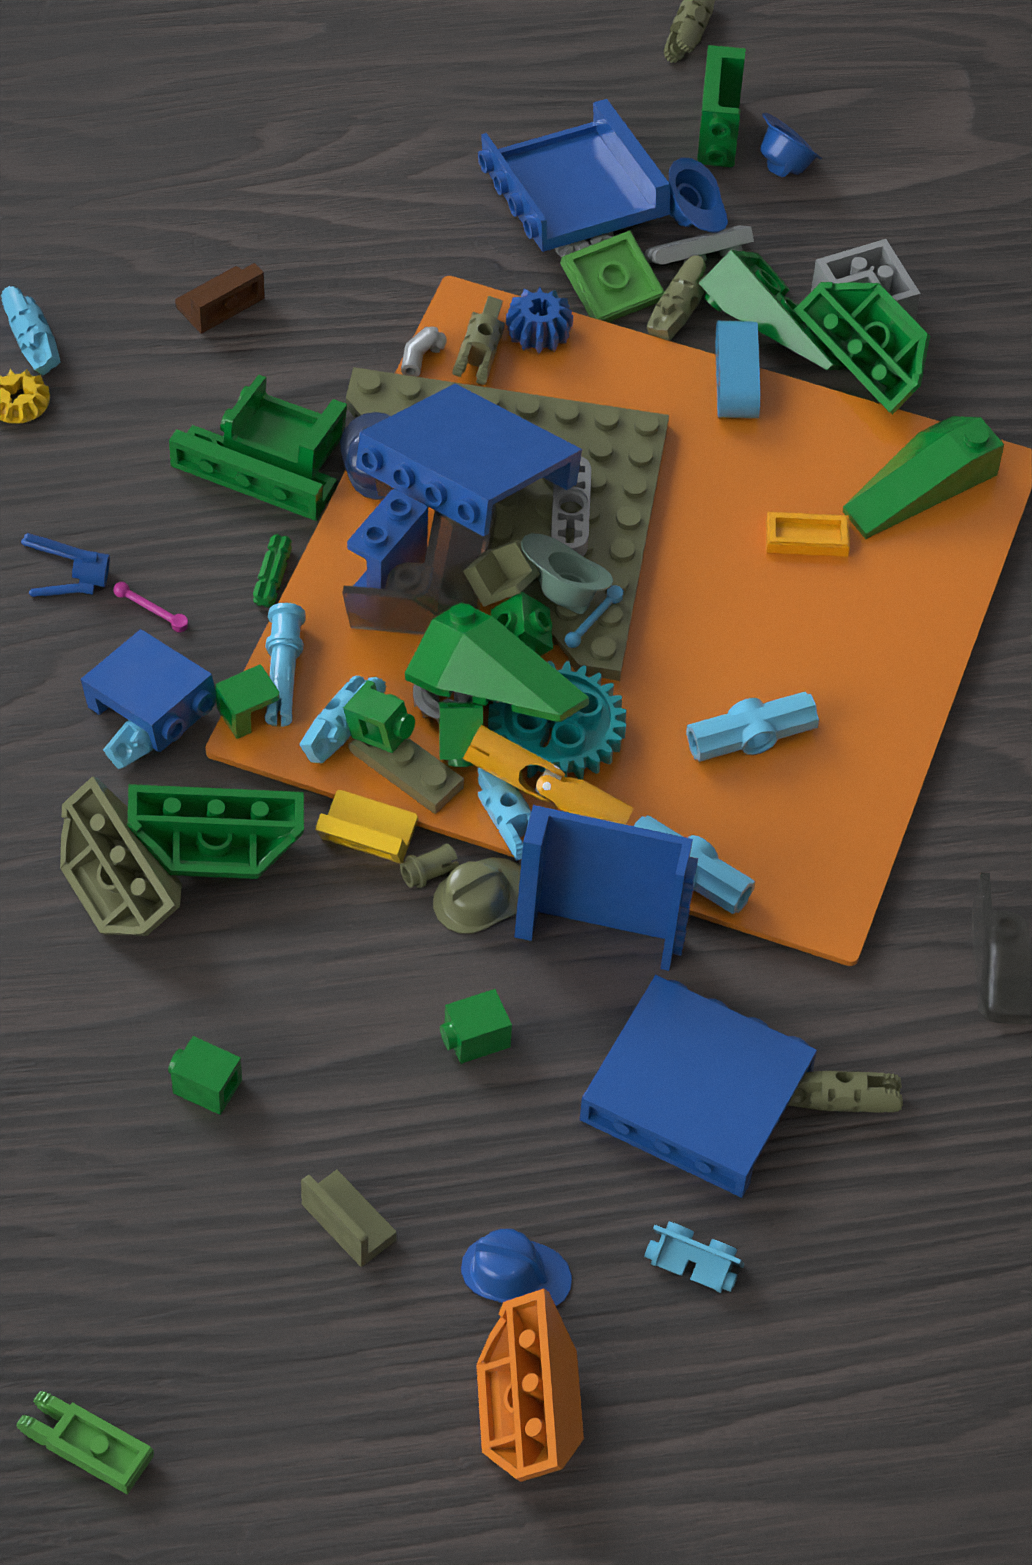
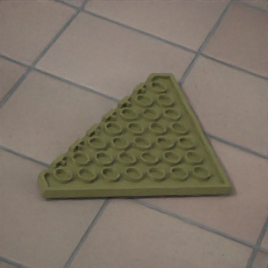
[346,367,669,681]

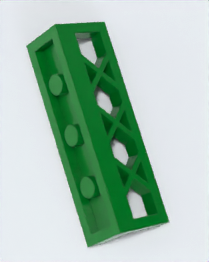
[169,425,337,521]

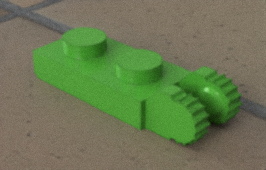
[16,1391,154,1495]

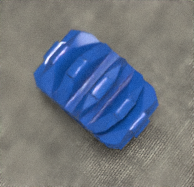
[506,287,573,354]

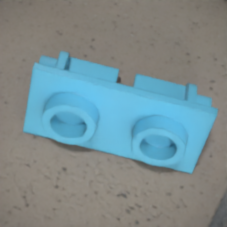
[644,1222,744,1293]

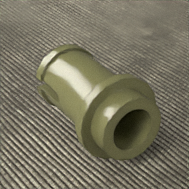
[400,843,459,889]

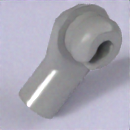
[401,327,447,377]

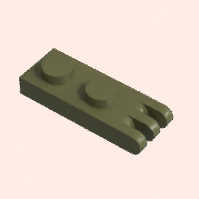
[348,738,464,814]

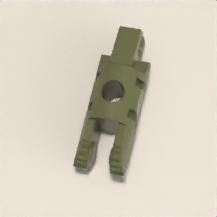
[663,0,715,63]
[647,255,706,341]
[452,296,505,385]
[788,1070,903,1113]

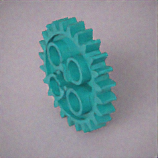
[488,661,626,780]

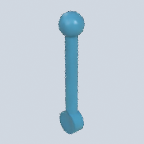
[565,585,623,648]

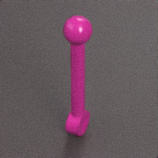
[113,582,188,632]

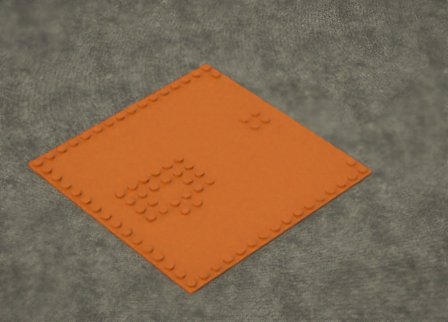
[205,276,1032,966]

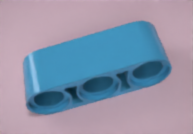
[715,321,760,419]

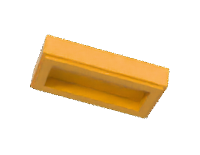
[766,512,850,557]

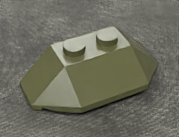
[60,776,182,936]

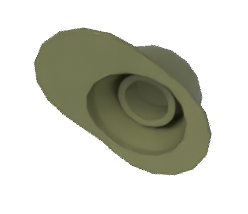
[433,857,521,934]

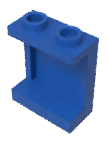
[346,489,428,623]
[80,629,216,752]

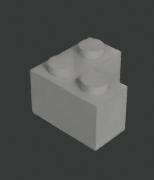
[811,239,921,320]

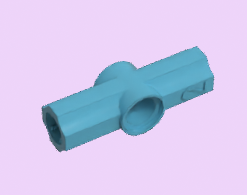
[686,691,819,762]
[634,815,755,914]

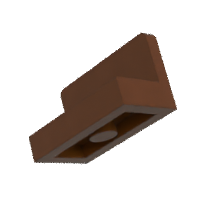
[175,263,265,334]

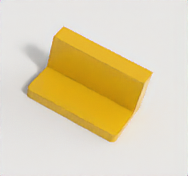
[315,790,418,864]

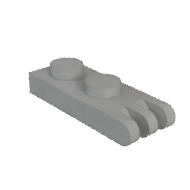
[644,225,754,264]

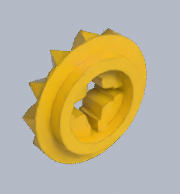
[0,369,50,423]

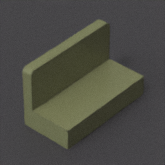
[301,1170,397,1267]

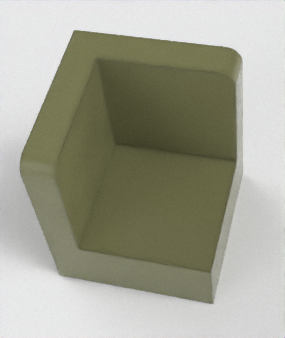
[463,539,540,607]

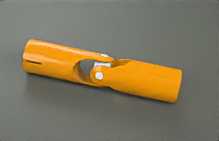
[463,725,634,824]

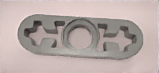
[551,456,591,556]

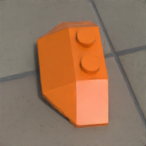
[476,1289,584,1482]

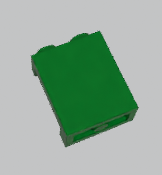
[697,45,746,167]
[220,375,347,480]

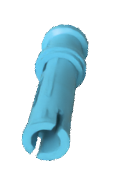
[265,603,306,727]

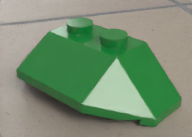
[793,282,930,415]
[127,784,304,879]

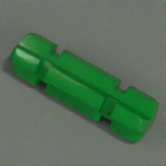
[253,534,292,608]

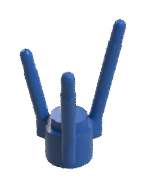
[21,533,110,597]

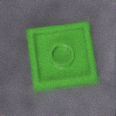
[560,231,664,322]

